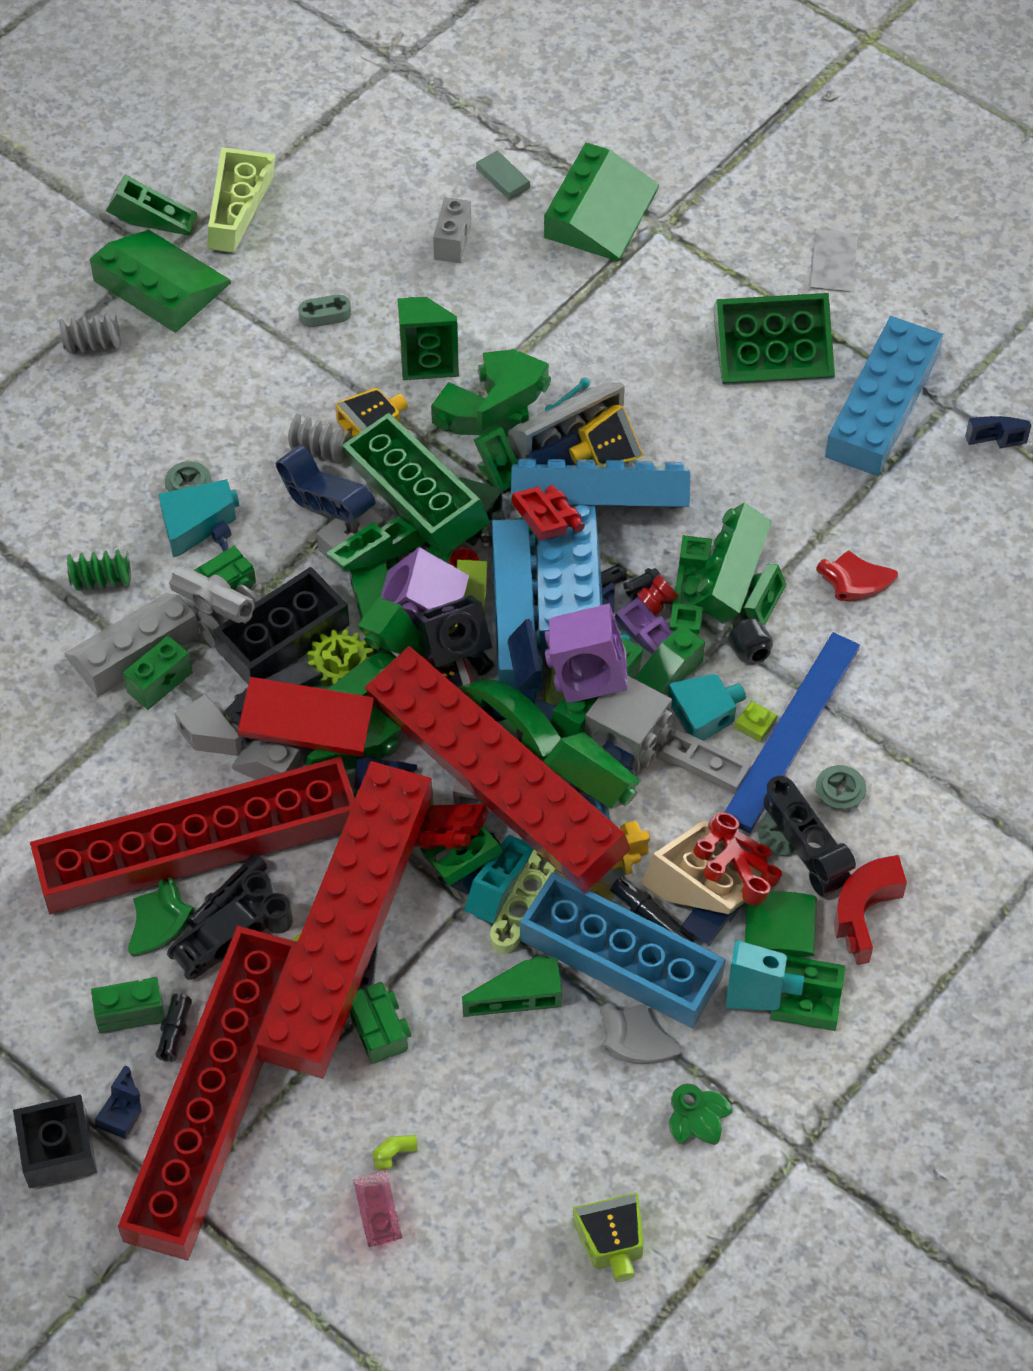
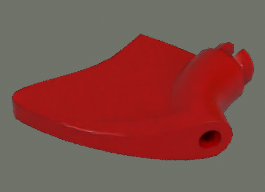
[816,550,898,601]

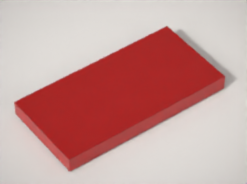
[238,677,374,757]

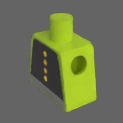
[572,1192,643,1282]

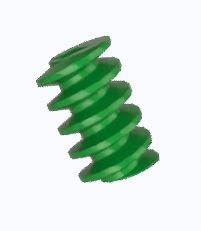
[67,549,131,591]

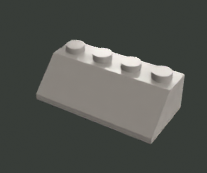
[508,382,625,460]
[64,593,200,697]

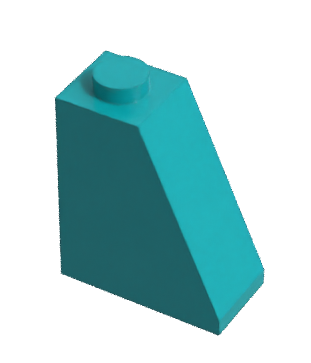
[158,479,240,557]

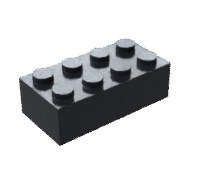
[213,567,350,684]

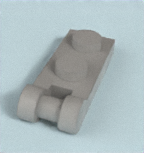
[659,729,751,793]

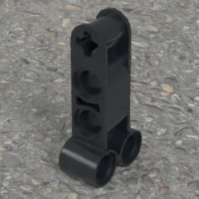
[764,776,856,897]
[167,871,293,980]

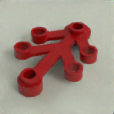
[693,812,782,906]

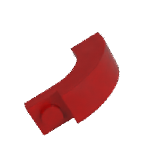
[834,855,907,965]

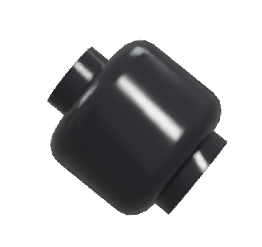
[728,618,773,664]

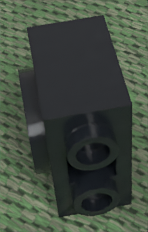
[415,595,493,668]

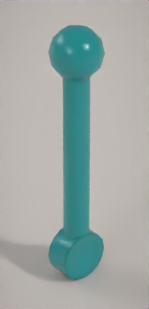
[545,377,590,411]

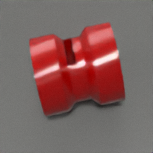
[637,574,679,616]

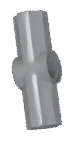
[169,566,255,623]

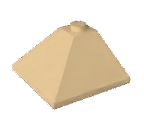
[640,821,761,914]

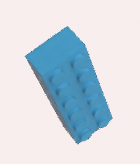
[825,315,943,477]
[511,459,691,507]
[537,505,603,658]
[492,519,543,699]
[520,872,726,1029]

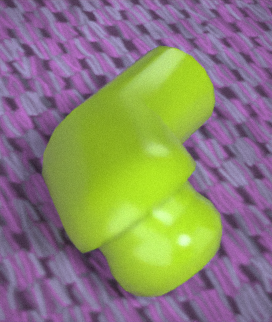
[372,1134,417,1170]

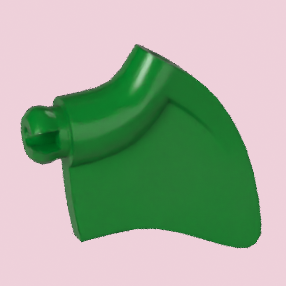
[128,877,195,957]

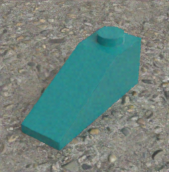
[464,834,534,924]

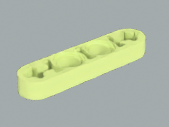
[490,850,558,954]

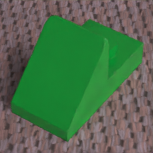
[474,427,518,492]

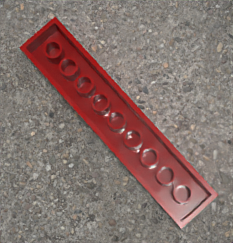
[364,646,631,894]
[30,757,355,915]
[256,761,433,1079]
[118,926,297,1261]

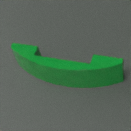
[669,535,712,634]
[460,679,561,761]

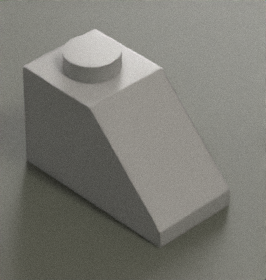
[232,740,302,780]

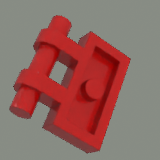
[511,485,585,541]
[414,804,489,850]

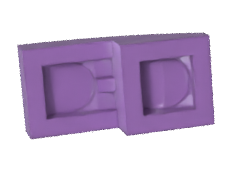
[614,597,674,655]

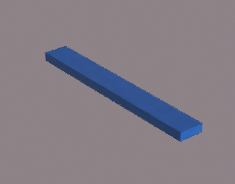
[725,632,860,833]

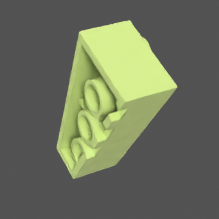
[207,147,275,253]

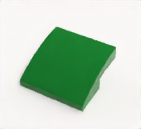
[745,891,817,957]
[770,955,845,1031]

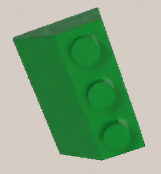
[397,297,459,380]

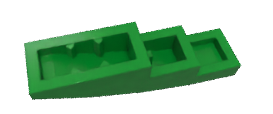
[326,516,427,571]

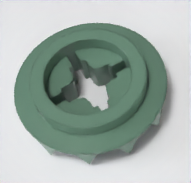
[165,461,211,492]
[816,765,866,812]
[758,813,803,855]

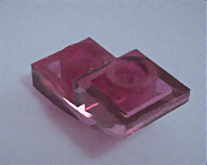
[353,1170,403,1248]

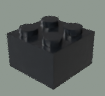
[13,1094,97,1189]

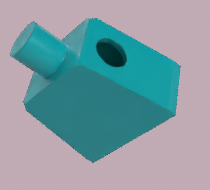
[668,674,746,741]
[725,940,804,1011]

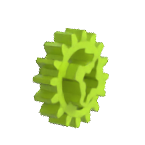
[307,629,373,686]

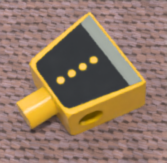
[335,388,408,438]
[569,404,644,466]

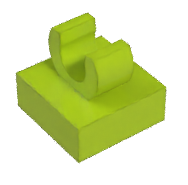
[734,700,777,743]

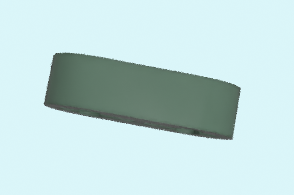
[298,295,351,327]

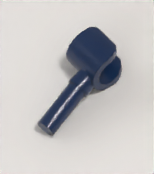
[212,521,232,552]

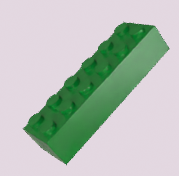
[342,413,490,557]

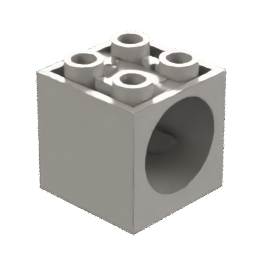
[585,676,674,777]

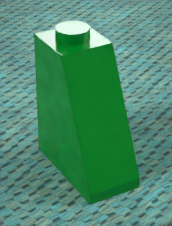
[544,732,641,809]

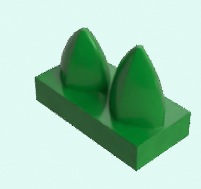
[740,563,787,626]

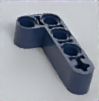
[275,445,376,522]

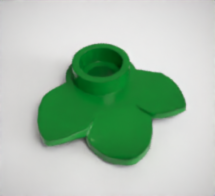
[669,1084,733,1145]

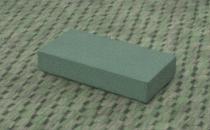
[476,150,530,200]

